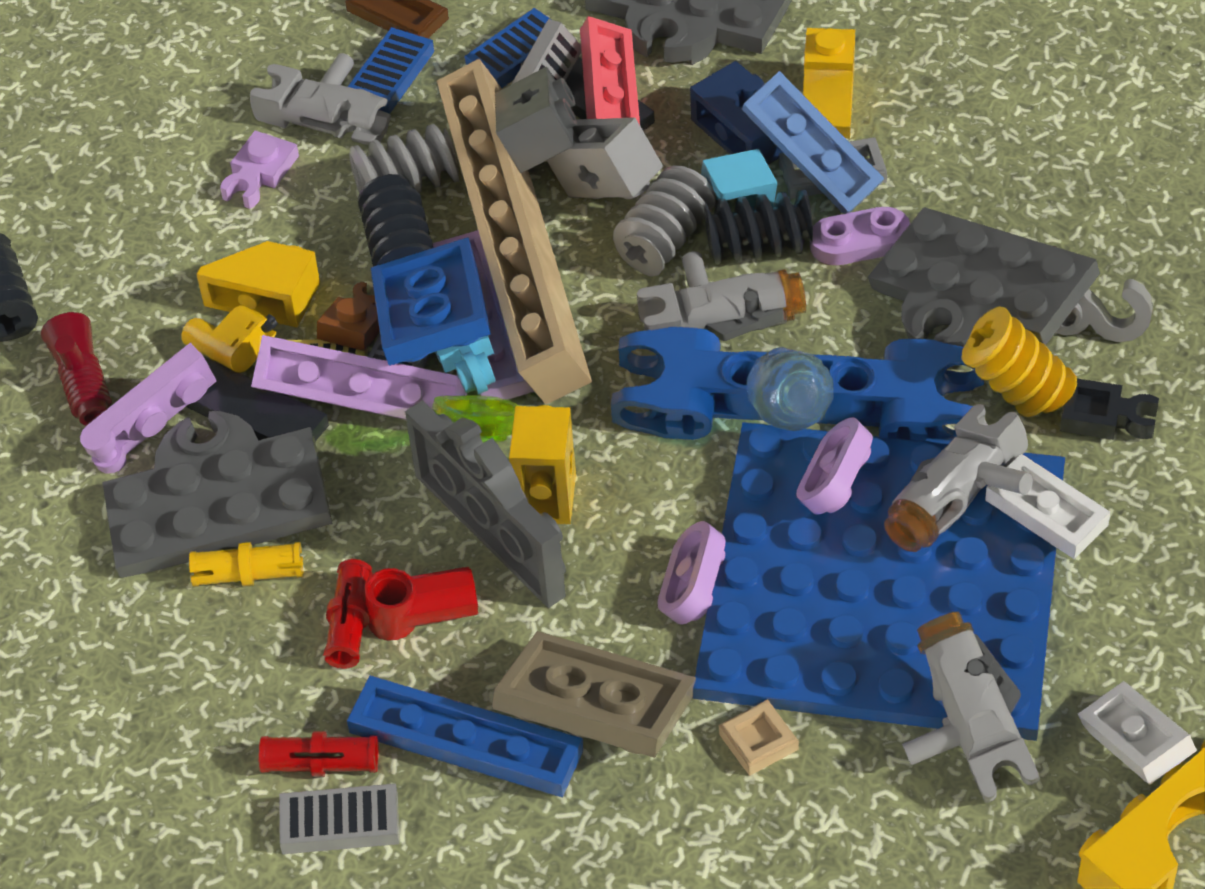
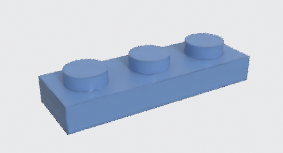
[742,71,885,214]

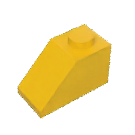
[196,241,320,328]

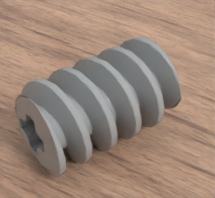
[349,124,459,192]
[613,165,716,277]

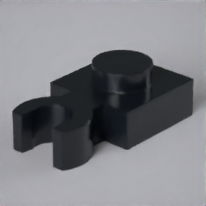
[1060,378,1159,440]

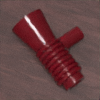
[41,312,112,426]

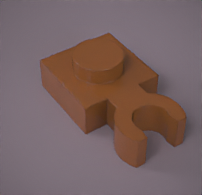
[317,282,380,351]

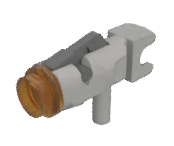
[637,251,806,352]
[884,404,1033,552]
[902,612,1040,803]

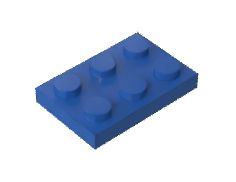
[371,237,491,366]

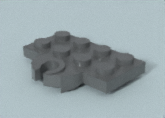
[585,0,792,65]
[868,207,1100,347]
[405,400,566,609]
[102,411,333,578]

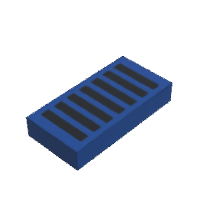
[465,8,551,88]
[348,27,434,114]

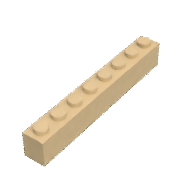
[437,59,592,404]

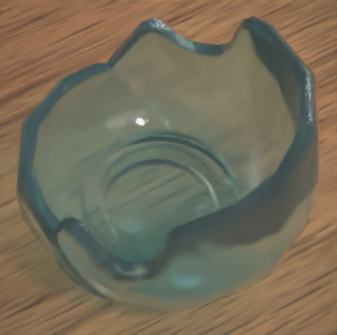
[746,347,834,431]

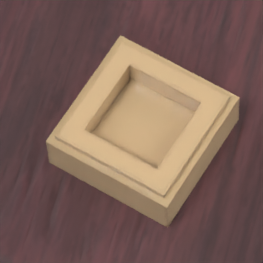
[719,699,799,776]

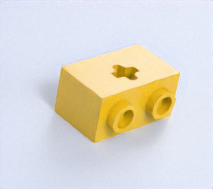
[509,405,576,524]

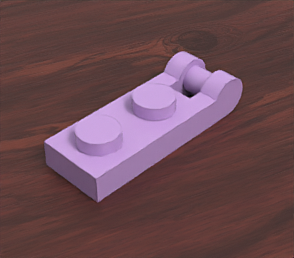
[80,343,216,474]

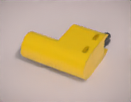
[181,305,278,373]

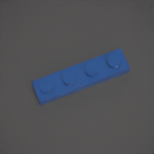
[347,675,584,798]

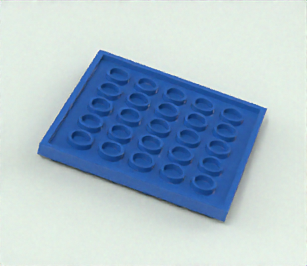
[693,422,1065,741]

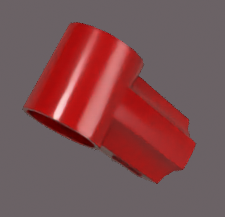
[365,566,478,641]

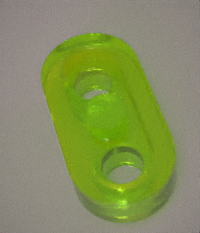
[432,396,519,441]

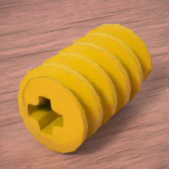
[961,306,1077,417]

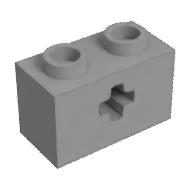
[547,117,663,199]

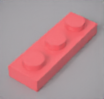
[580,16,640,125]

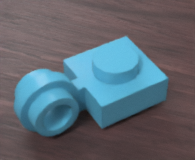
[435,336,496,394]

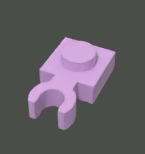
[220,131,299,209]

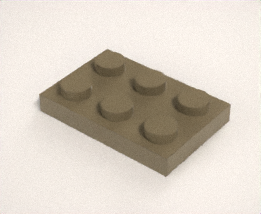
[492,631,696,758]

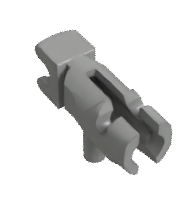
[250,53,391,145]

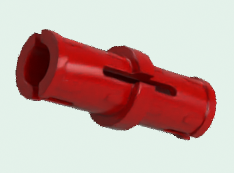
[323,559,373,669]
[259,731,379,777]

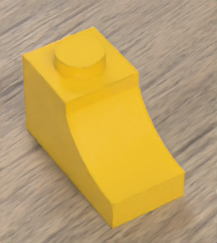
[803,28,856,139]

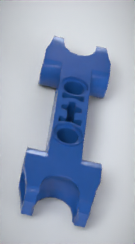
[611,327,984,444]

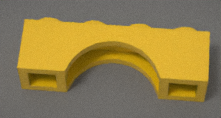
[1077,740,1205,889]

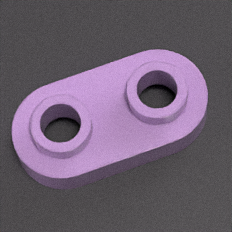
[810,207,910,265]
[797,418,873,514]
[658,521,725,624]

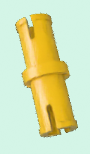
[189,542,303,587]

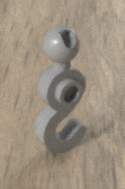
[1056,279,1153,342]

